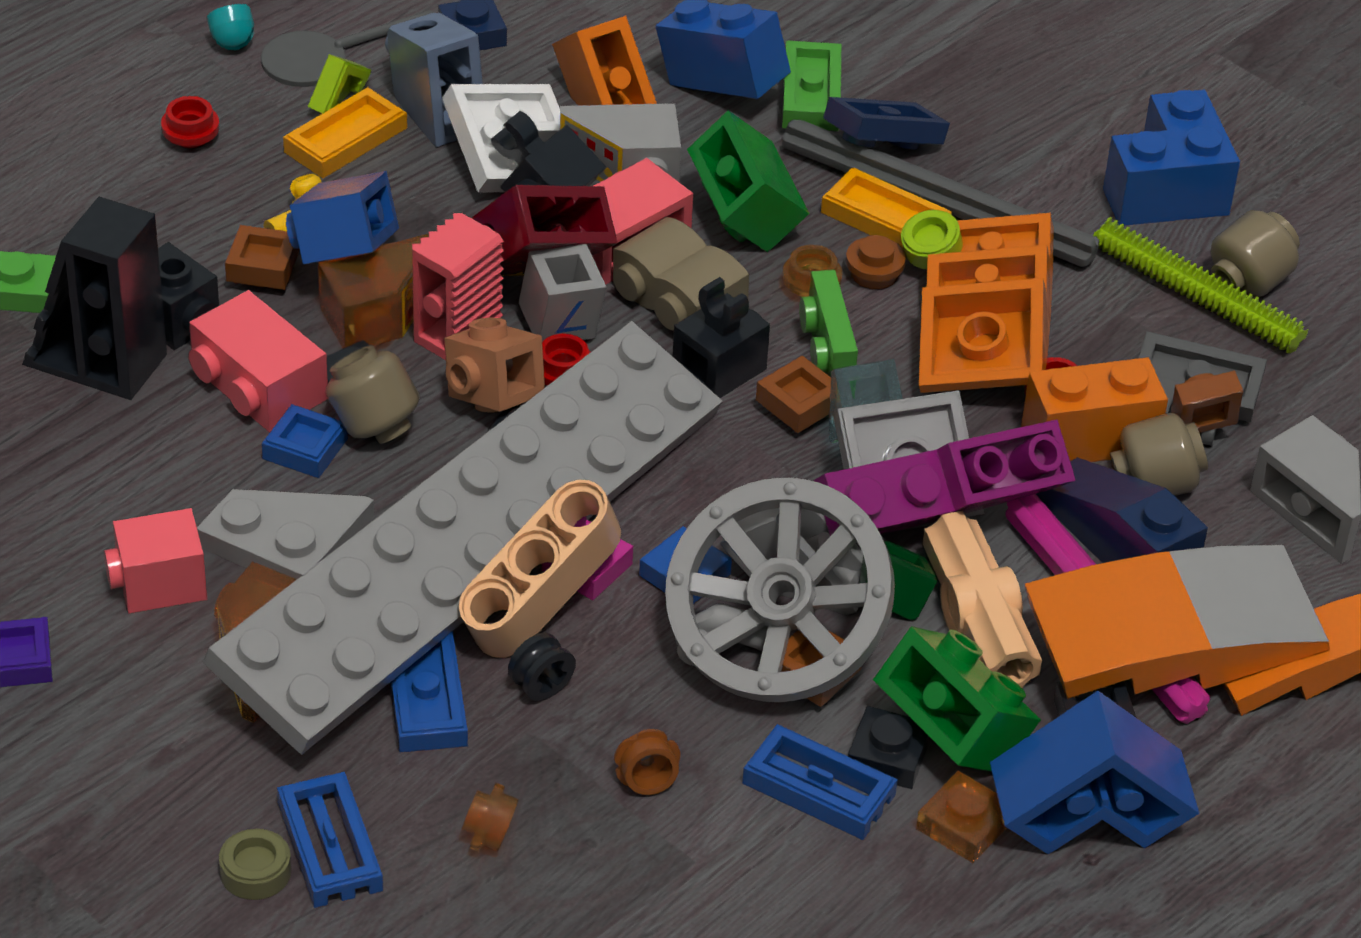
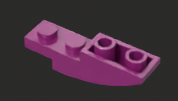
[814,420,1076,536]

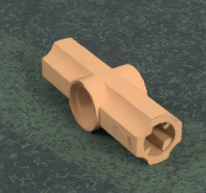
[923,511,1042,688]

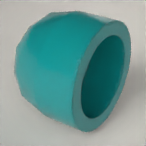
[206,4,254,50]

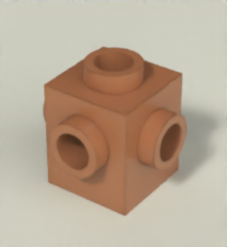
[444,318,545,412]

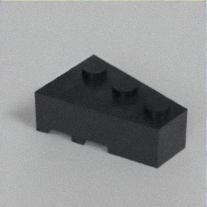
[22,196,167,400]

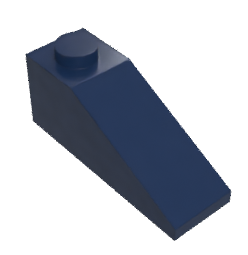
[1036,458,1208,563]

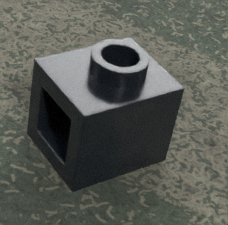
[158,242,219,351]

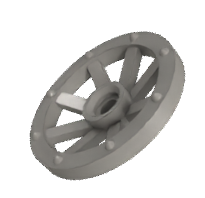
[665,478,895,702]

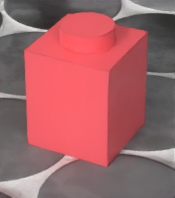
[104,508,207,614]

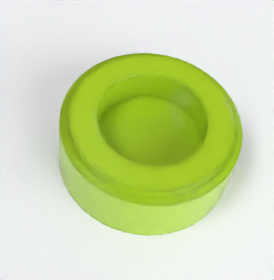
[901,210,963,269]

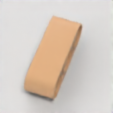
[459,480,621,658]

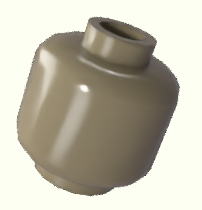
[1210,210,1300,298]
[325,345,420,444]
[1110,413,1208,496]

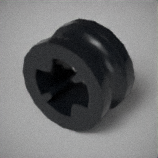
[508,632,576,701]

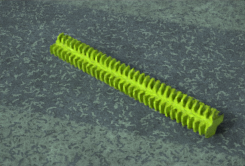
[1093,217,1309,353]

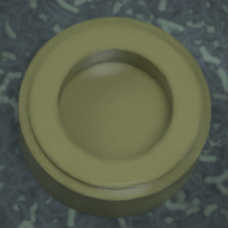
[219,829,291,900]

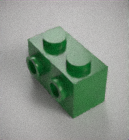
[687,111,810,252]
[873,626,1041,771]

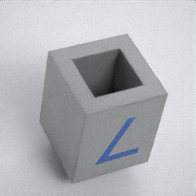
[519,244,607,341]

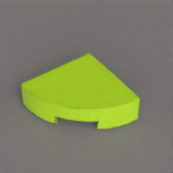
[308,54,371,113]

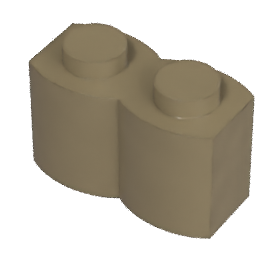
[613,217,749,330]

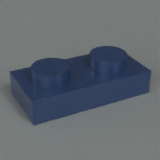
[823,97,950,150]

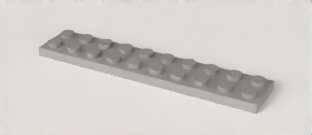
[203,321,723,755]

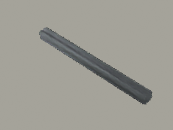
[782,119,1099,267]

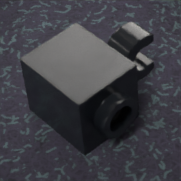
[491,111,607,192]
[672,277,770,398]

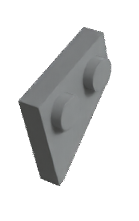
[197,489,374,586]

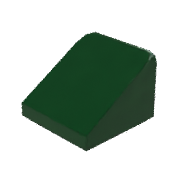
[859,538,937,620]

